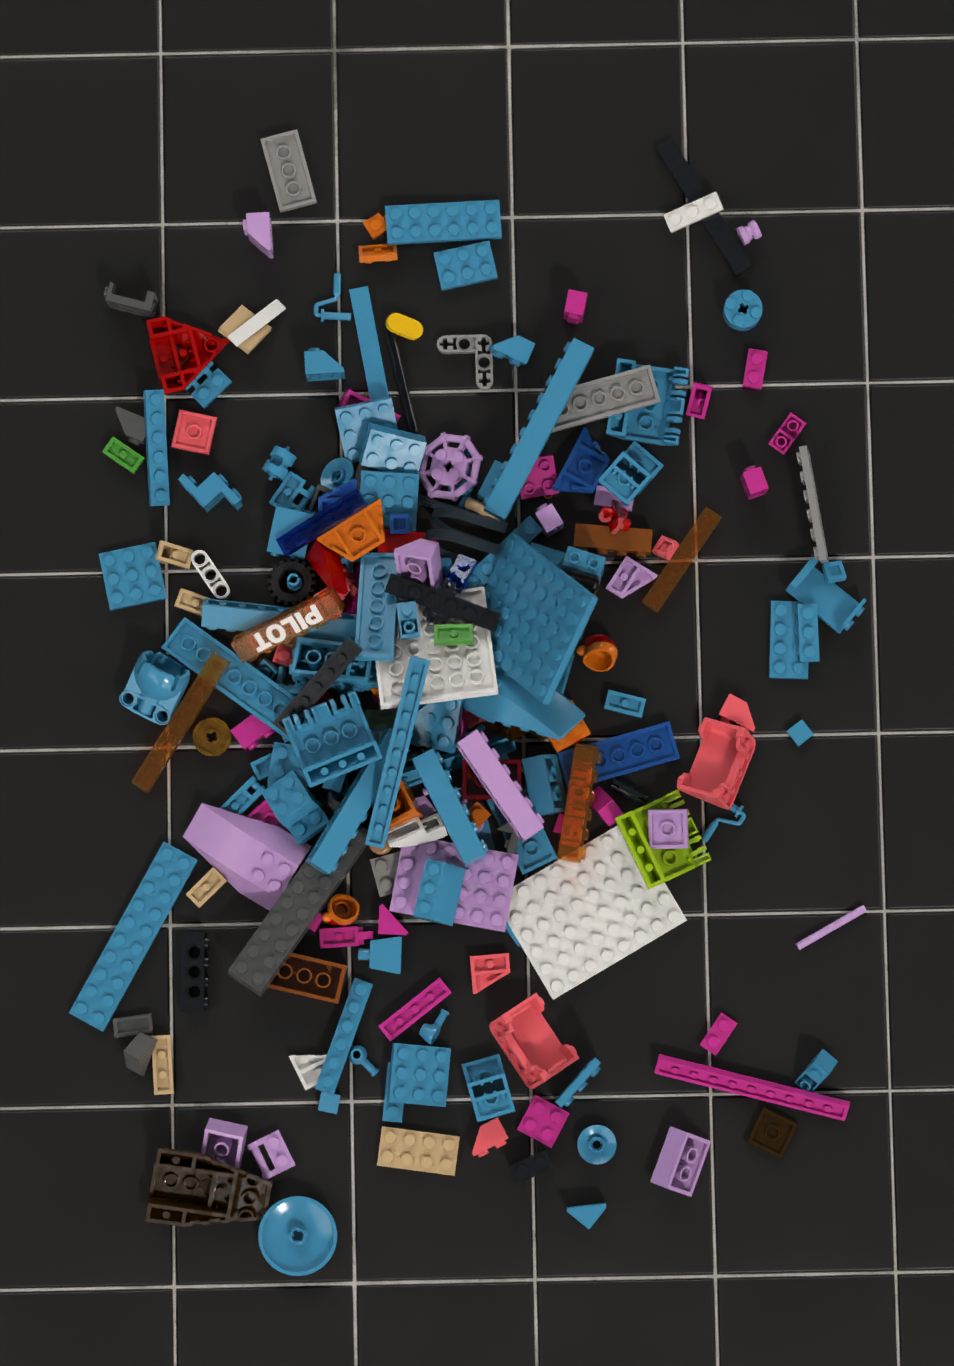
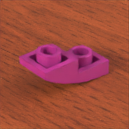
[768,412,807,455]

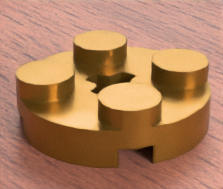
[193,717,232,757]

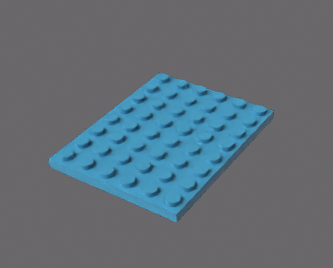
[485,533,598,705]

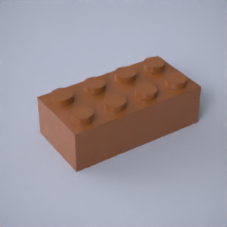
[268,953,348,1004]

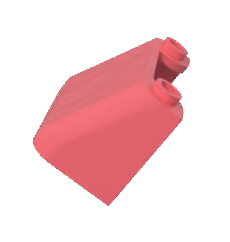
[677,717,756,810]
[489,993,579,1089]

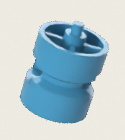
[262,445,297,481]

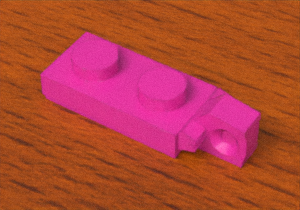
[319,926,374,949]

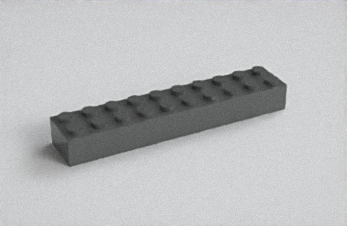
[228,825,368,997]

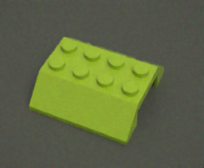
[615,789,712,890]

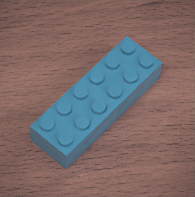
[412,749,488,868]

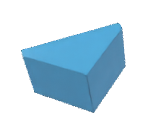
[566,1203,607,1229]

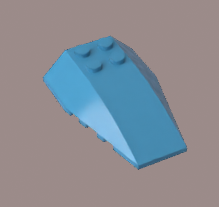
[463,663,585,740]

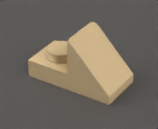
[155,540,194,569]

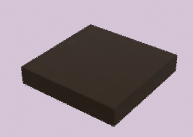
[746,1106,798,1159]

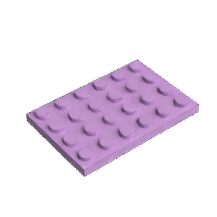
[389,840,519,932]

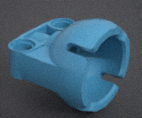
[119,650,190,725]

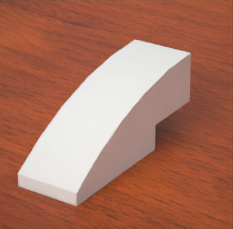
[386,813,448,847]

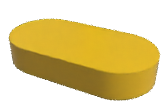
[386,313,423,340]

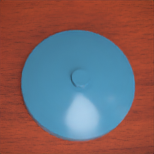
[258,1196,337,1276]

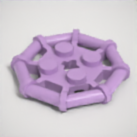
[418,432,483,501]

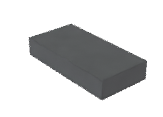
[112,1013,154,1038]

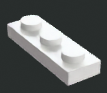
[664,192,724,233]

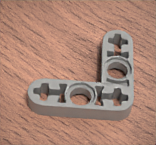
[437,334,493,391]

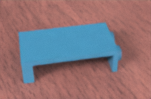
[785,557,867,634]

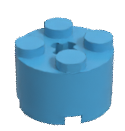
[723,290,763,331]

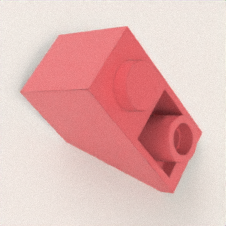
[718,693,755,733]
[472,1117,508,1158]

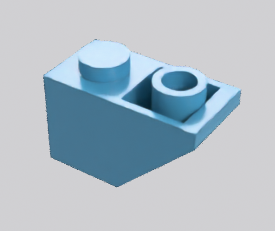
[487,335,535,367]
[396,601,421,640]
[794,1049,838,1092]

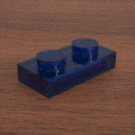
[442,554,477,594]

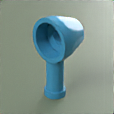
[419,1009,450,1045]
[348,1045,380,1077]

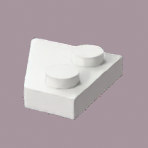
[289,1055,327,1091]

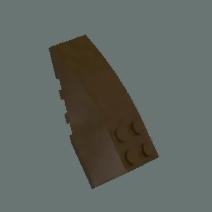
[145,1147,272,1227]

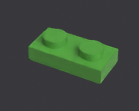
[102,436,145,474]
[434,624,474,646]

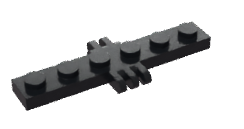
[384,573,502,632]

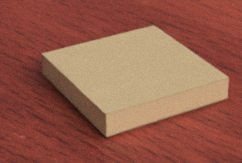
[218,305,272,354]

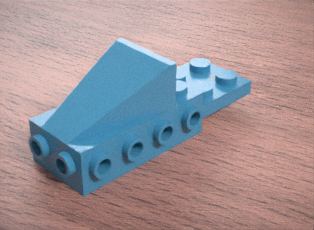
[289,637,378,697]

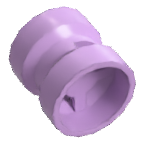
[736,220,762,246]

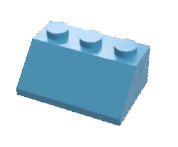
[521,754,568,816]
[413,858,466,927]

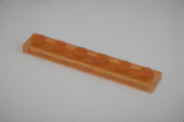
[641,507,722,613]

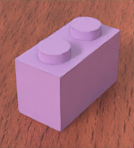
[535,503,564,538]

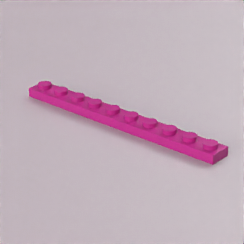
[654,1054,850,1121]

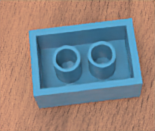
[359,422,427,473]

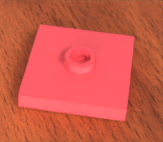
[171,409,217,456]

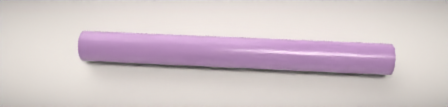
[796,905,867,950]

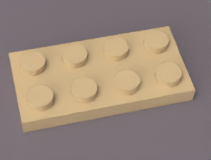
[377,1126,460,1176]

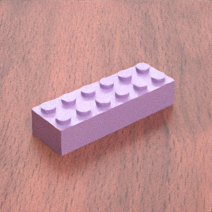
[456,730,544,843]

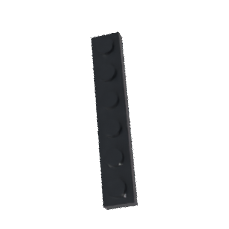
[273,636,363,735]

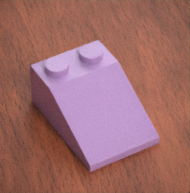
[201,1118,248,1169]

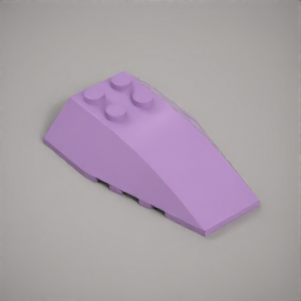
[183,803,312,911]

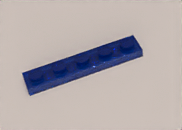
[276,488,368,557]

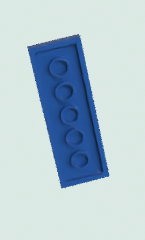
[557,721,680,791]

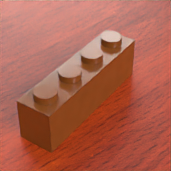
[573,523,653,558]

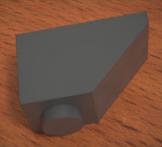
[115,406,146,446]

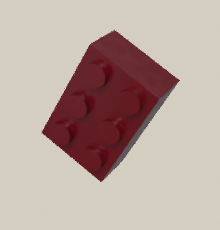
[462,760,521,800]

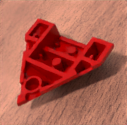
[146,316,230,395]

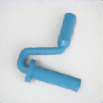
[314,273,351,322]
[701,803,746,843]

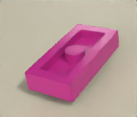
[742,348,768,390]
[699,1012,738,1056]

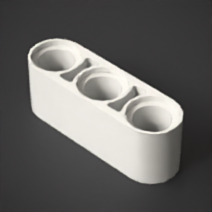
[191,550,231,600]

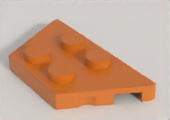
[316,499,385,562]

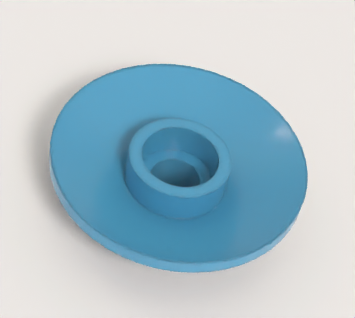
[320,458,354,489]
[577,1125,617,1164]

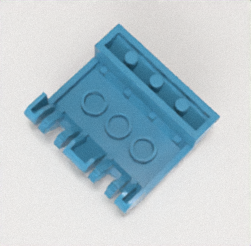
[606,358,689,446]
[282,690,383,788]

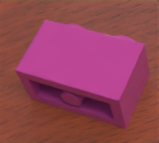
[563,289,588,325]
[740,465,769,500]
[230,715,275,751]

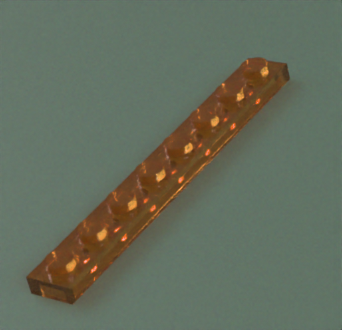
[131,652,231,793]

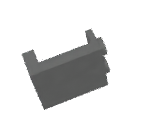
[104,282,159,319]

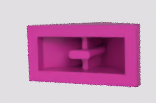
[686,382,713,419]
[586,786,623,828]
[378,904,409,936]

